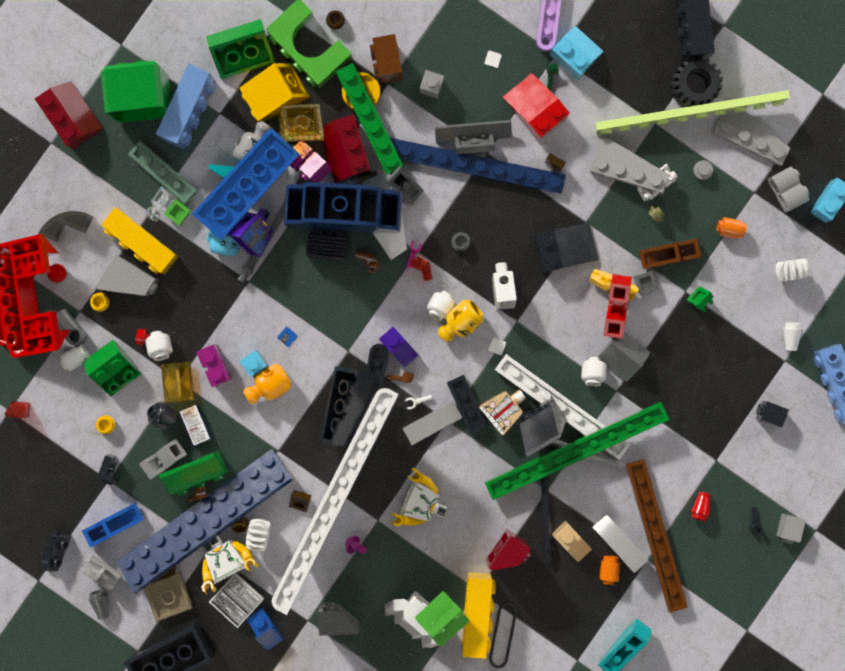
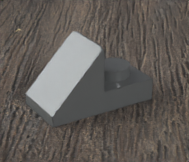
[387,166,424,205]

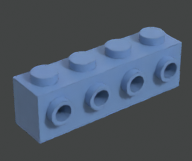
[814,344,845,424]

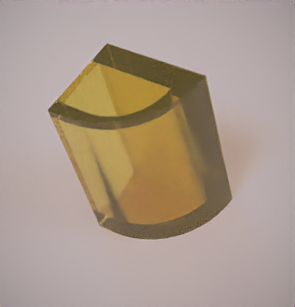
[161,362,194,403]

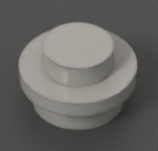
[693,160,713,180]

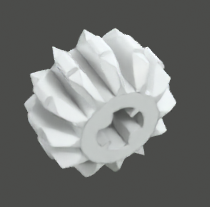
[775,259,810,281]
[246,519,271,552]

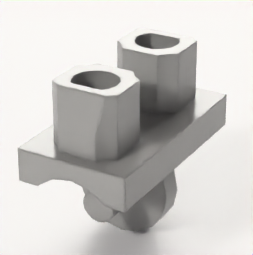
[81,556,122,592]

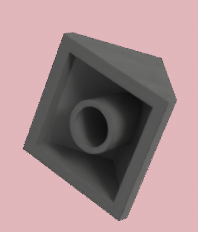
[598,332,650,382]

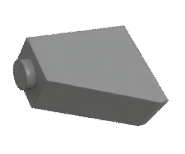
[95,255,159,296]

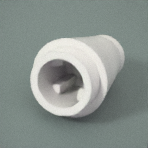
[783,322,803,351]

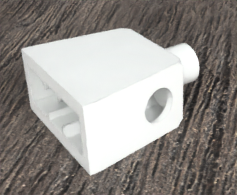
[492,263,516,310]

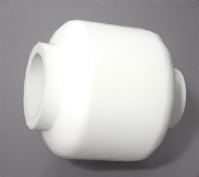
[426,291,455,321]
[145,331,173,361]
[581,357,607,386]

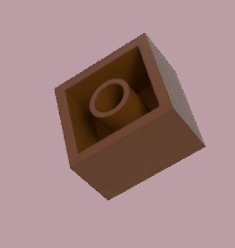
[369,34,403,84]

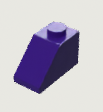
[379,326,418,368]

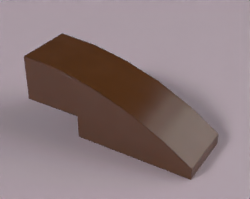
[639,238,702,269]

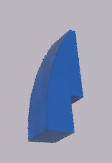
[81,503,144,548]

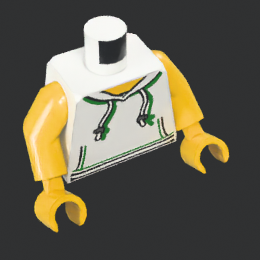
[390,468,447,526]
[202,535,259,595]

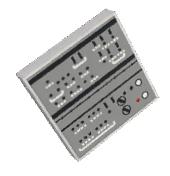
[209,573,264,628]

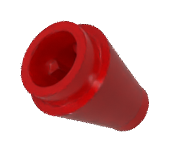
[690,492,710,521]

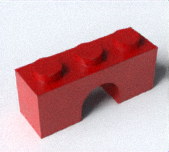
[603,274,632,339]

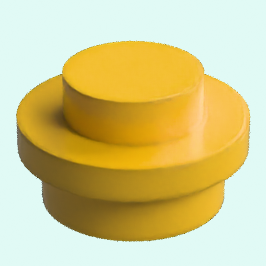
[90,292,110,312]
[96,415,116,435]

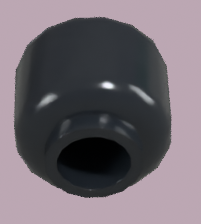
[147,402,177,430]

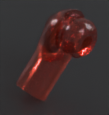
[410,257,433,281]

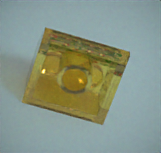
[278,104,324,142]

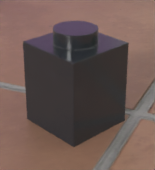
[756,401,789,428]

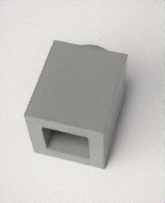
[420,70,444,99]
[776,513,806,544]

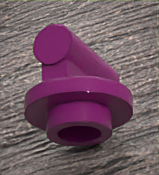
[345,535,367,554]

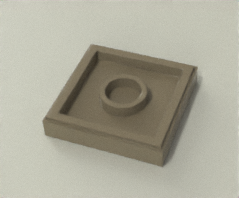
[144,572,194,622]

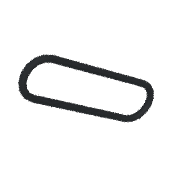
[489,602,517,668]

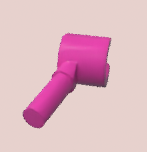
[407,241,422,268]

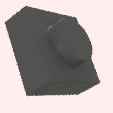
[633,271,658,295]

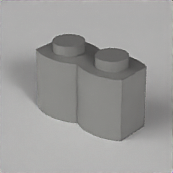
[768,166,809,212]

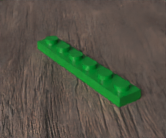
[336,63,404,176]

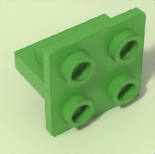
[415,592,469,647]

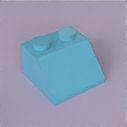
[550,26,603,80]

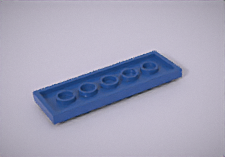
[192,128,300,241]

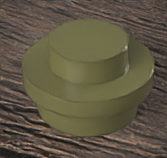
[648,206,665,224]

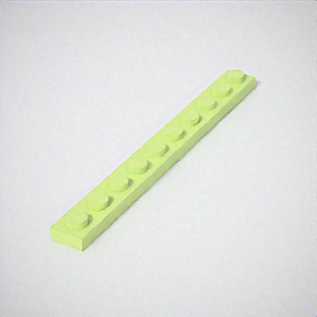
[595,90,790,135]

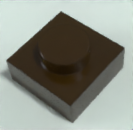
[545,153,566,172]
[289,490,312,513]

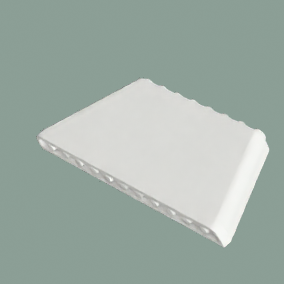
[272,388,398,615]

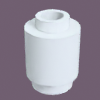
[59,344,90,371]

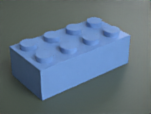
[156,63,216,150]

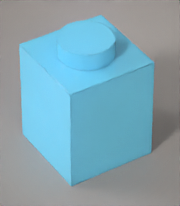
[239,350,268,377]

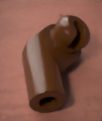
[355,250,379,273]

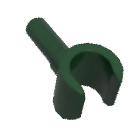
[546,64,558,91]

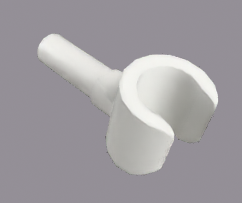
[405,395,432,409]

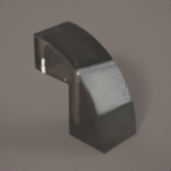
[38,211,94,242]

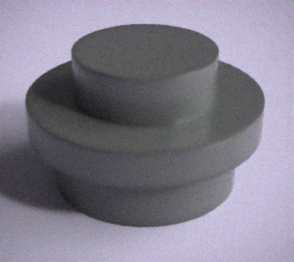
[451,232,470,251]

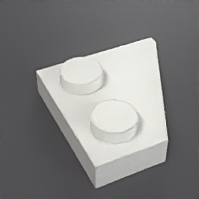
[373,215,407,260]

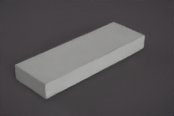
[403,401,462,445]

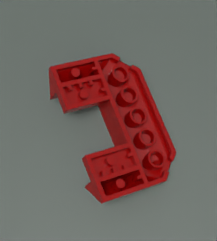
[0,234,70,358]

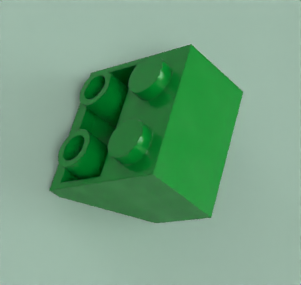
[82,340,141,397]

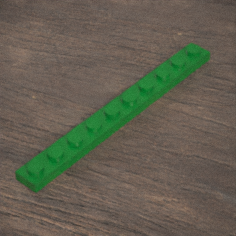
[484,402,669,500]

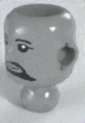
[233,121,273,161]

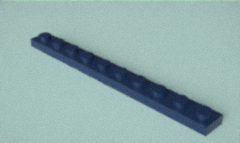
[389,137,566,194]

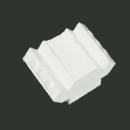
[385,591,438,648]

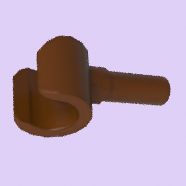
[386,371,414,383]
[188,486,209,502]

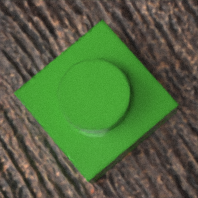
[164,199,192,226]

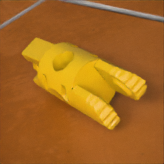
[589,269,639,301]

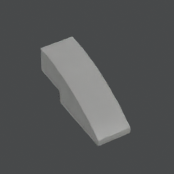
[593,514,648,573]

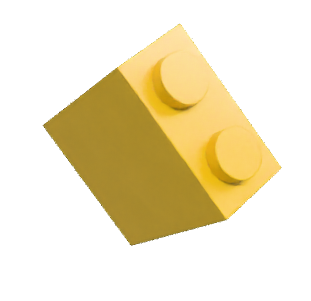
[240,63,310,121]

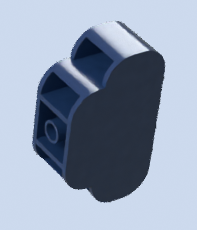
[284,182,403,234]

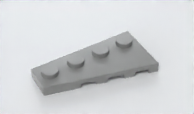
[712,98,790,166]
[590,135,670,194]

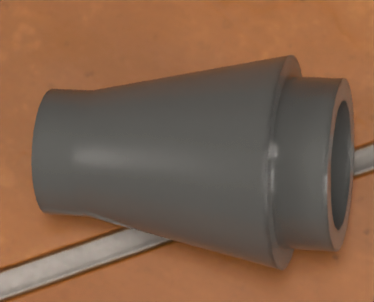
[88,589,109,620]

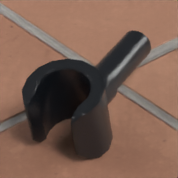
[749,507,763,535]

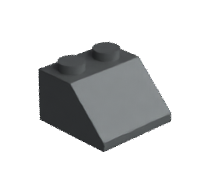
[318,601,360,636]

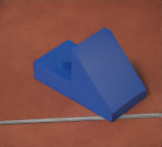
[246,607,284,650]

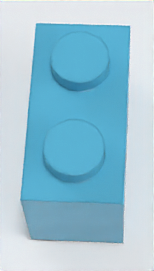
[810,178,845,223]

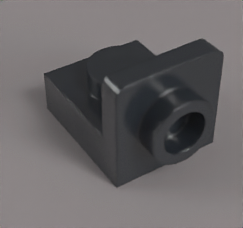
[97,454,120,485]

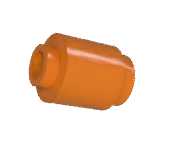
[716,217,747,239]
[600,555,621,585]

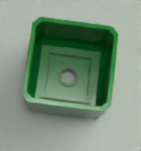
[101,60,171,123]

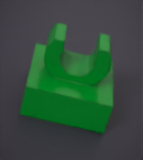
[687,286,714,312]

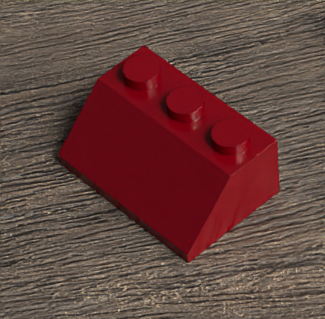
[34,81,104,150]
[318,114,371,184]
[485,528,531,570]

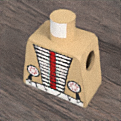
[478,390,526,436]

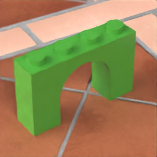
[266,0,353,89]

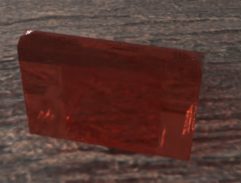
[4,401,31,418]

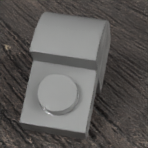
[139,439,187,480]

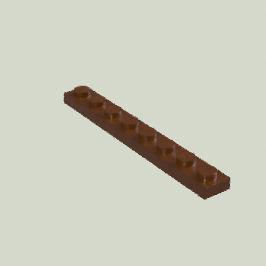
[625,459,688,613]

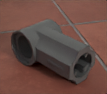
[57,309,87,345]

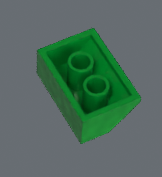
[206,19,275,79]
[159,451,228,496]

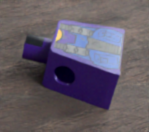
[228,208,273,257]

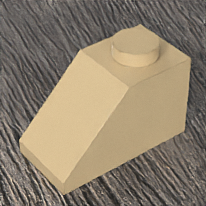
[552,521,592,562]

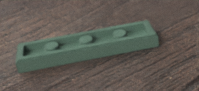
[128,140,199,205]

